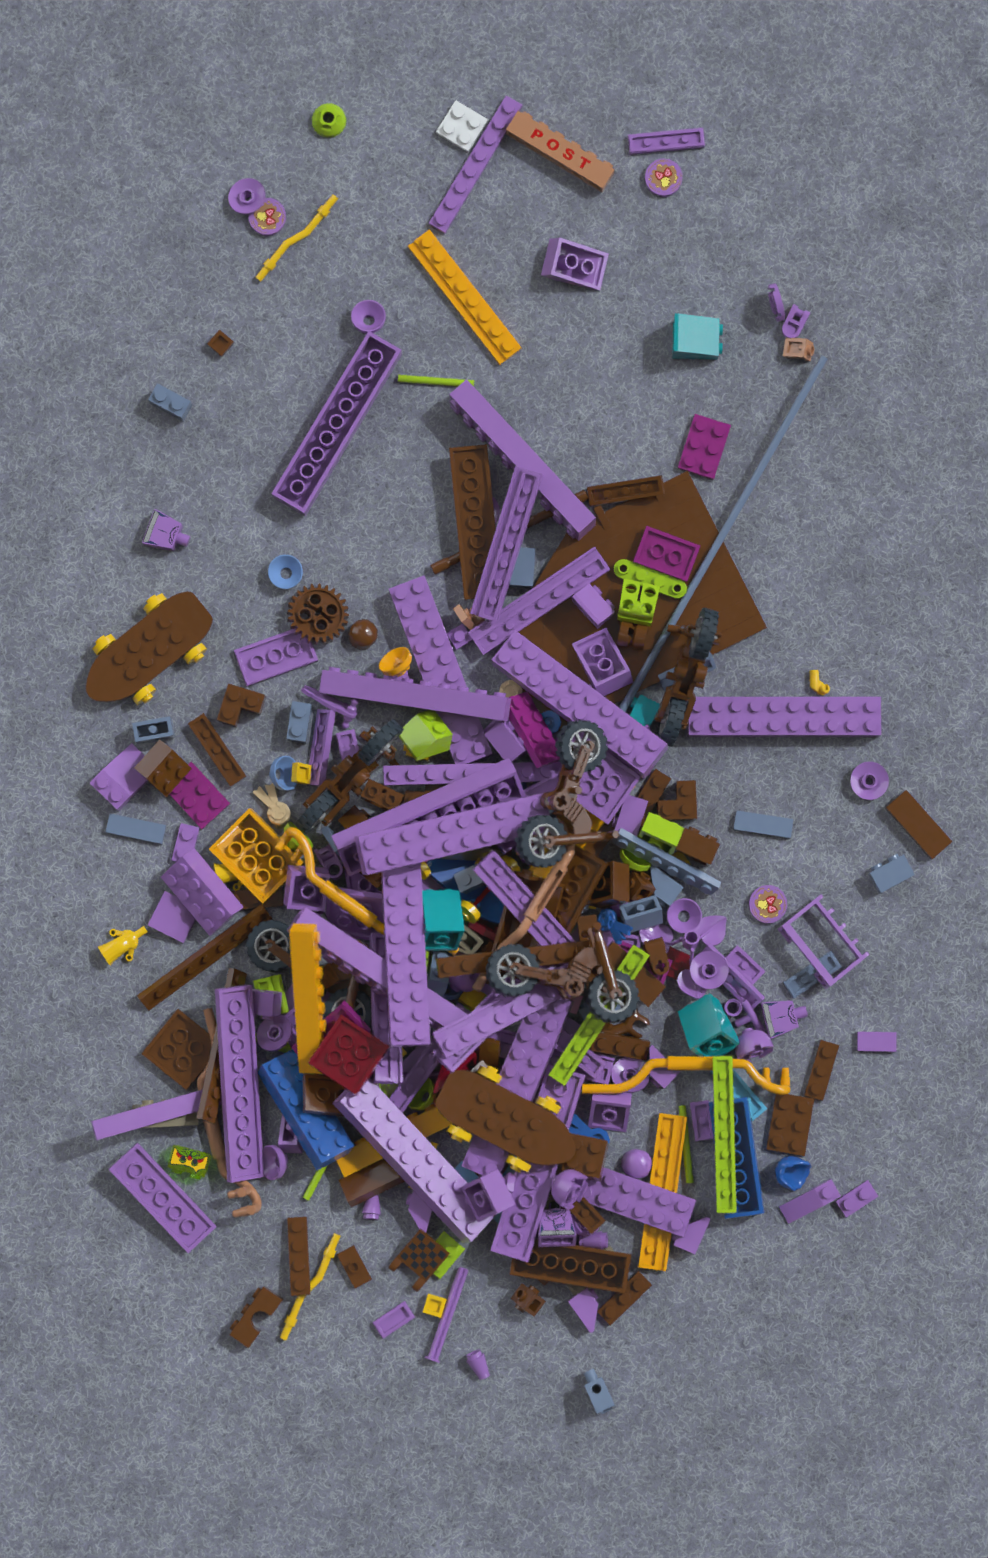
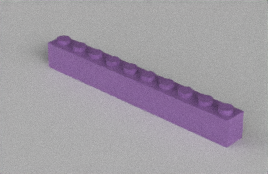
[319,667,511,721]

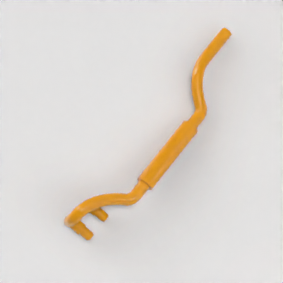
[275,827,459,956]
[582,1056,791,1095]

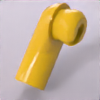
[809,670,830,695]

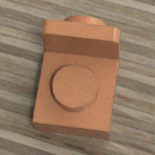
[783,337,814,361]
[453,604,485,630]

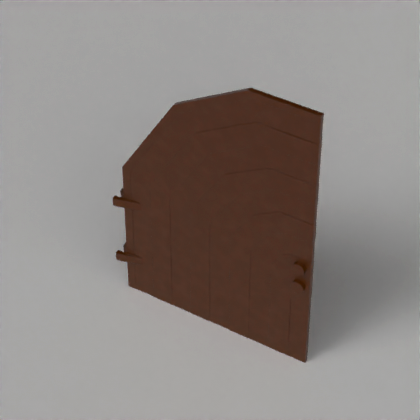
[518,471,767,735]

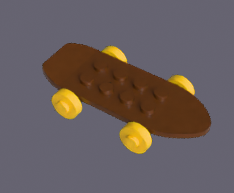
[86,591,213,705]
[435,1065,576,1173]

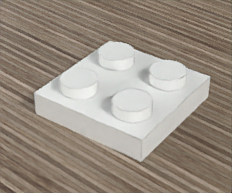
[436,100,488,153]

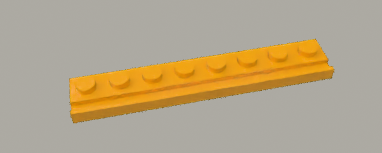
[408,229,522,365]
[638,1113,687,1271]

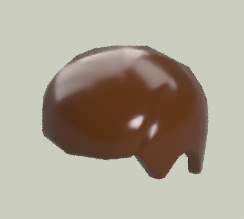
[348,619,378,650]

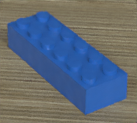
[258,1049,354,1170]
[708,1096,765,1219]

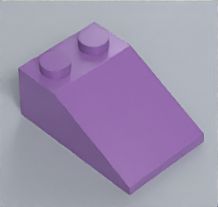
[541,237,609,290]
[572,628,633,696]
[90,743,148,811]

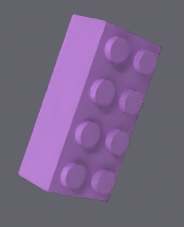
[161,848,243,936]

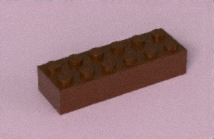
[509,1239,632,1293]

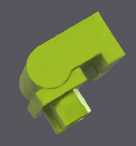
[617,579,660,626]

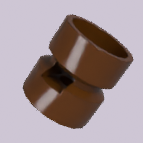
[617,621,648,650]

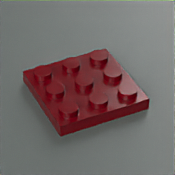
[308,1015,390,1096]

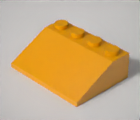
[209,808,305,903]

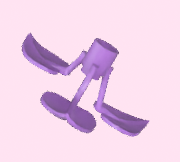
[639,916,726,999]

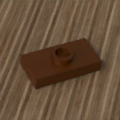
[337,1245,372,1289]

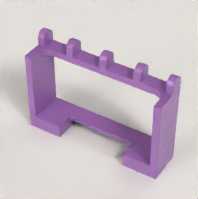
[778,894,870,989]

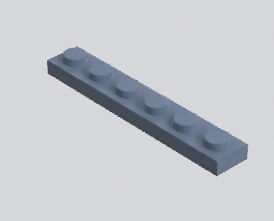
[611,828,721,895]

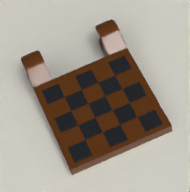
[388,1228,450,1292]

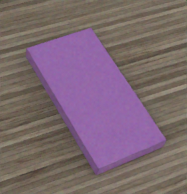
[234,628,318,686]

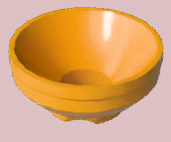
[379,647,412,677]

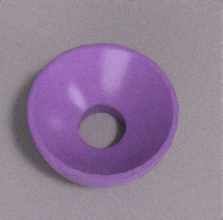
[351,300,386,334]
[667,898,702,933]
[263,1145,288,1180]

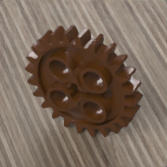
[287,583,349,645]

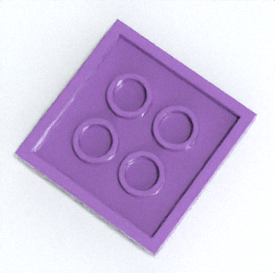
[577,752,641,824]
[326,888,384,940]

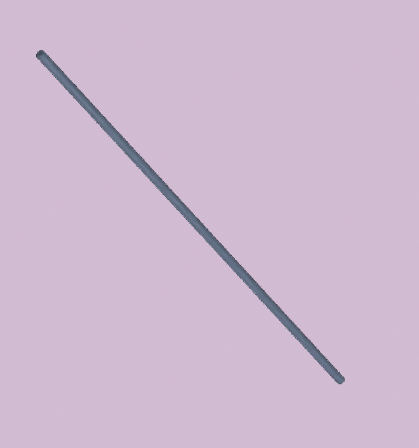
[619,355,828,712]

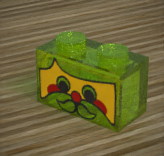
[167,1144,212,1180]

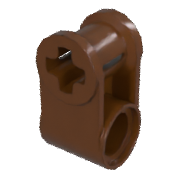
[643,937,670,975]

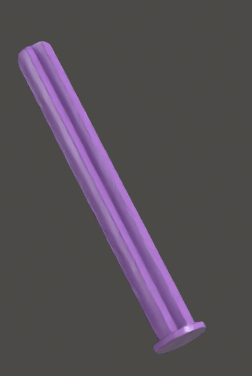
[425,1267,468,1363]

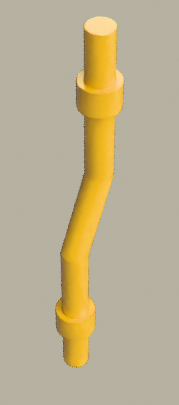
[255,194,338,282]
[280,1233,341,1340]

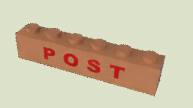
[506,111,615,192]

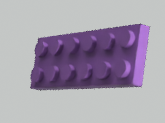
[109,1142,217,1253]
[584,1168,697,1237]

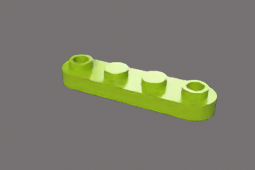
[614,559,687,599]

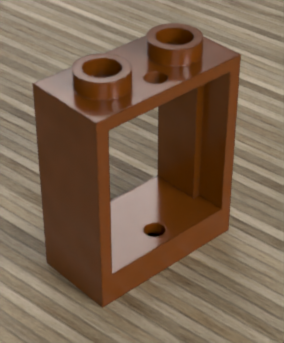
[361,779,404,811]

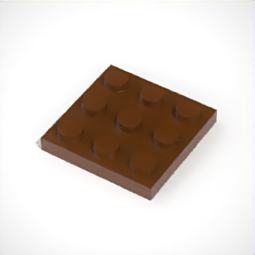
[141,1009,212,1090]

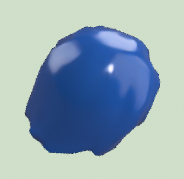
[775,1156,811,1191]

